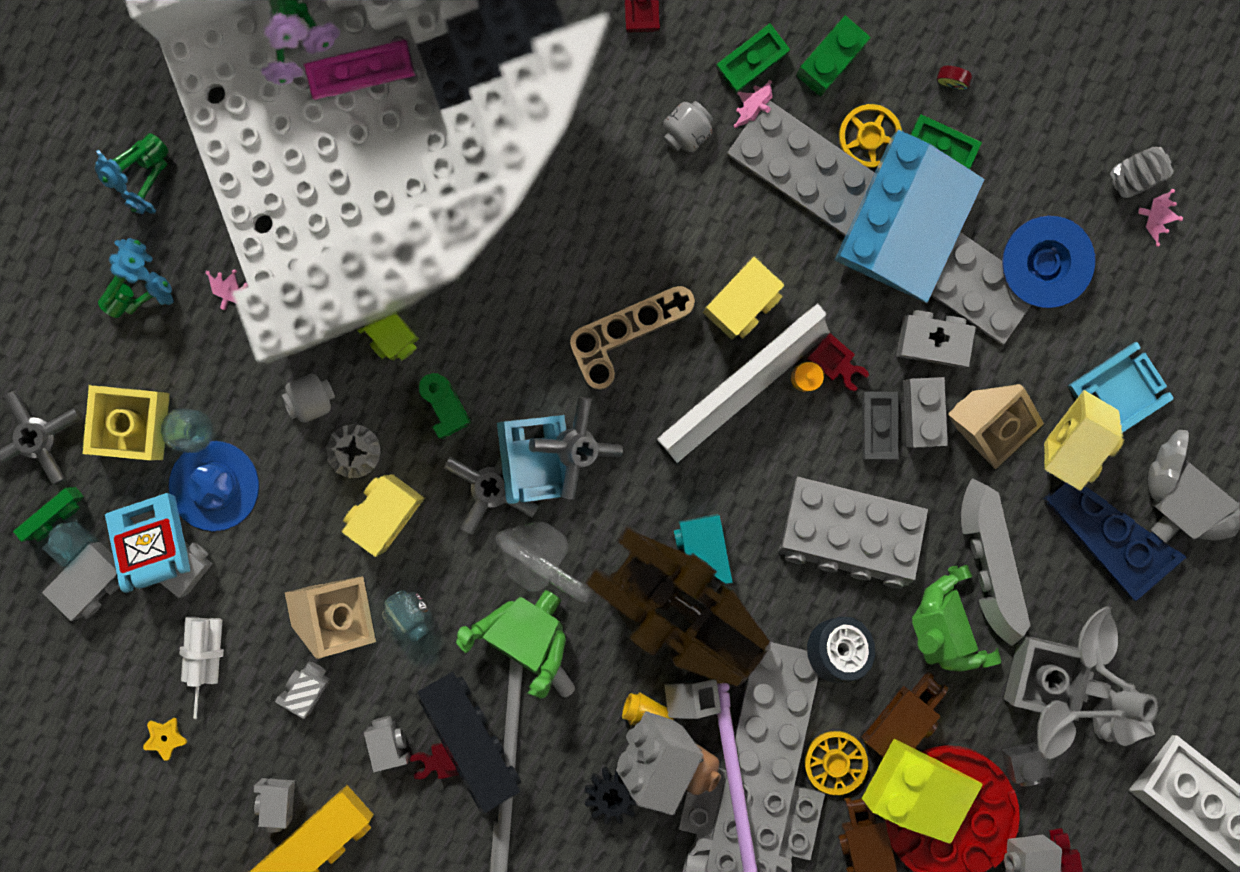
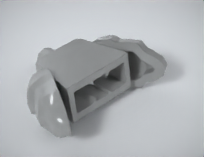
[1147,429,1240,543]

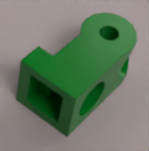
[419,373,472,439]

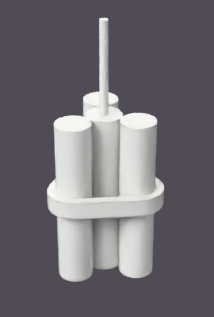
[180,617,224,719]

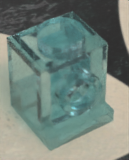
[43,517,98,567]

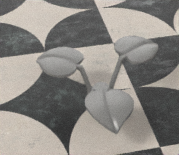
[1038,607,1158,759]

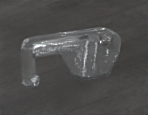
[495,521,598,603]

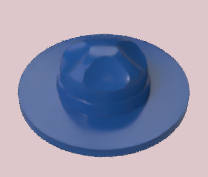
[1002,216,1095,308]
[169,441,259,531]

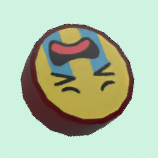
[936,65,972,90]

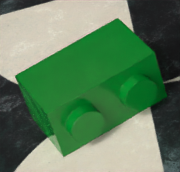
[796,15,871,97]

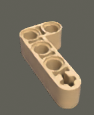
[570,286,695,390]

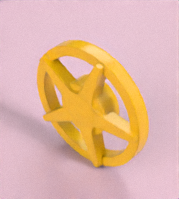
[839,104,902,168]

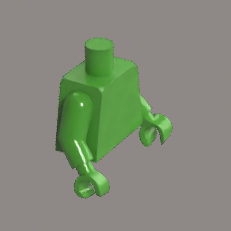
[912,565,1001,672]
[456,590,566,698]

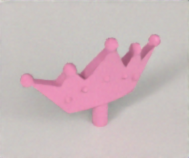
[734,80,772,128]
[1138,189,1183,247]
[206,269,248,310]

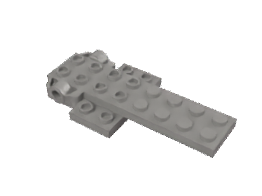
[678,642,825,872]

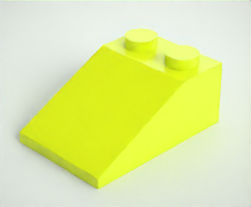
[862,739,983,844]

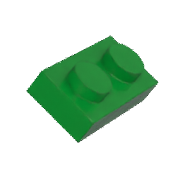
[716,23,790,94]
[910,114,982,169]
[13,487,84,542]

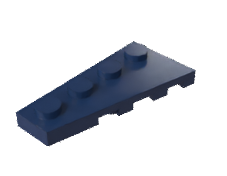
[1044,481,1186,601]

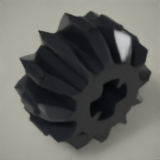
[584,766,638,825]

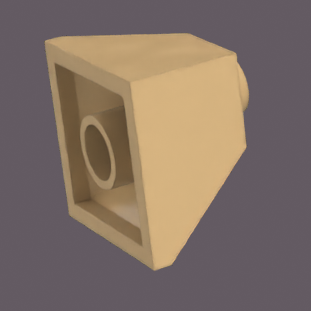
[948,384,1044,470]
[285,576,376,658]

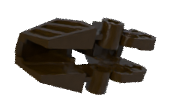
[585,526,771,687]

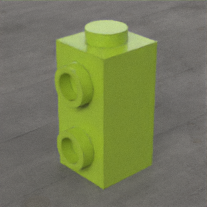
[357,313,419,361]

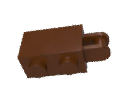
[862,672,948,757]
[838,794,897,872]

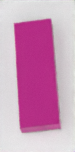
[304,39,416,100]

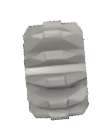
[1110,147,1174,198]

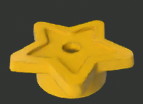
[143,718,187,761]

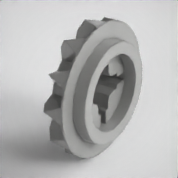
[326,424,380,478]

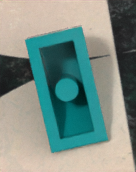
[674,514,733,584]

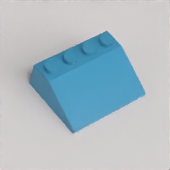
[834,130,985,303]

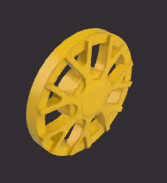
[804,731,868,795]

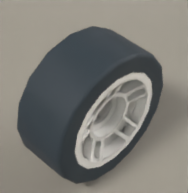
[807,617,875,683]

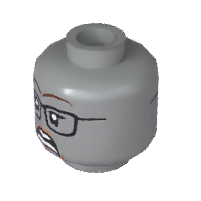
[663,101,713,152]

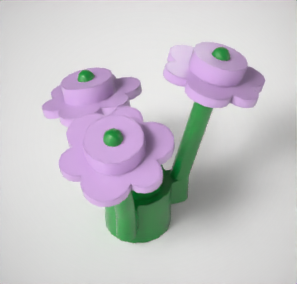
[261,0,340,85]

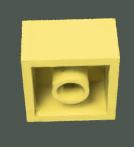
[703,257,784,340]
[82,385,170,460]
[1044,390,1123,491]
[342,474,425,557]

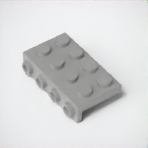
[778,477,928,589]

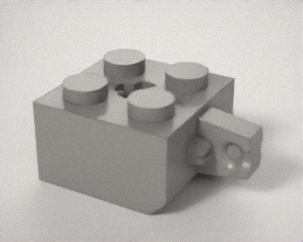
[1004,635,1111,720]
[616,711,703,815]

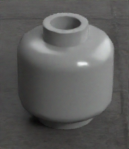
[281,374,335,423]

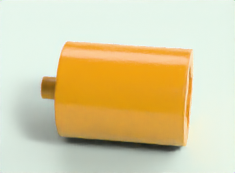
[791,362,824,392]

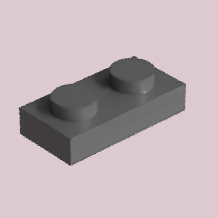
[862,392,899,459]

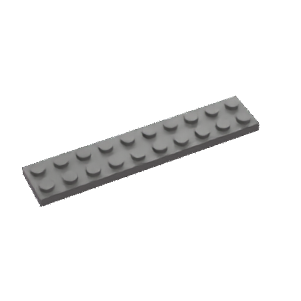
[727,101,1031,345]

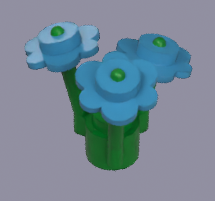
[95,133,169,214]
[98,238,173,318]

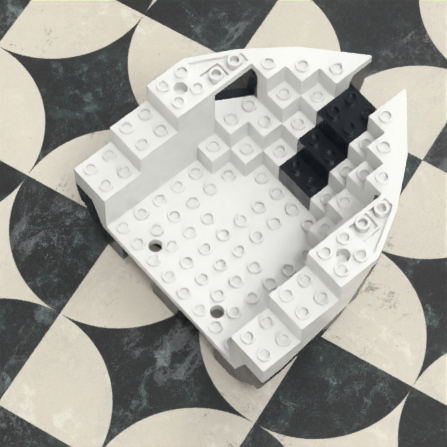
[126,0,607,363]

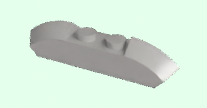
[961,478,1030,646]

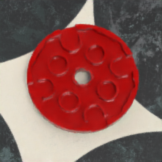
[882,745,1020,872]

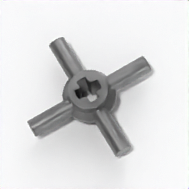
[0,390,83,485]
[529,397,623,499]
[444,457,538,535]

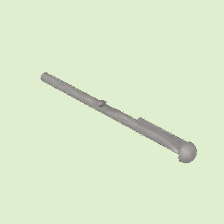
[490,658,523,872]

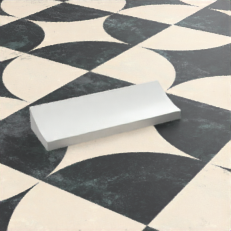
[657,304,830,463]
[1128,735,1240,872]

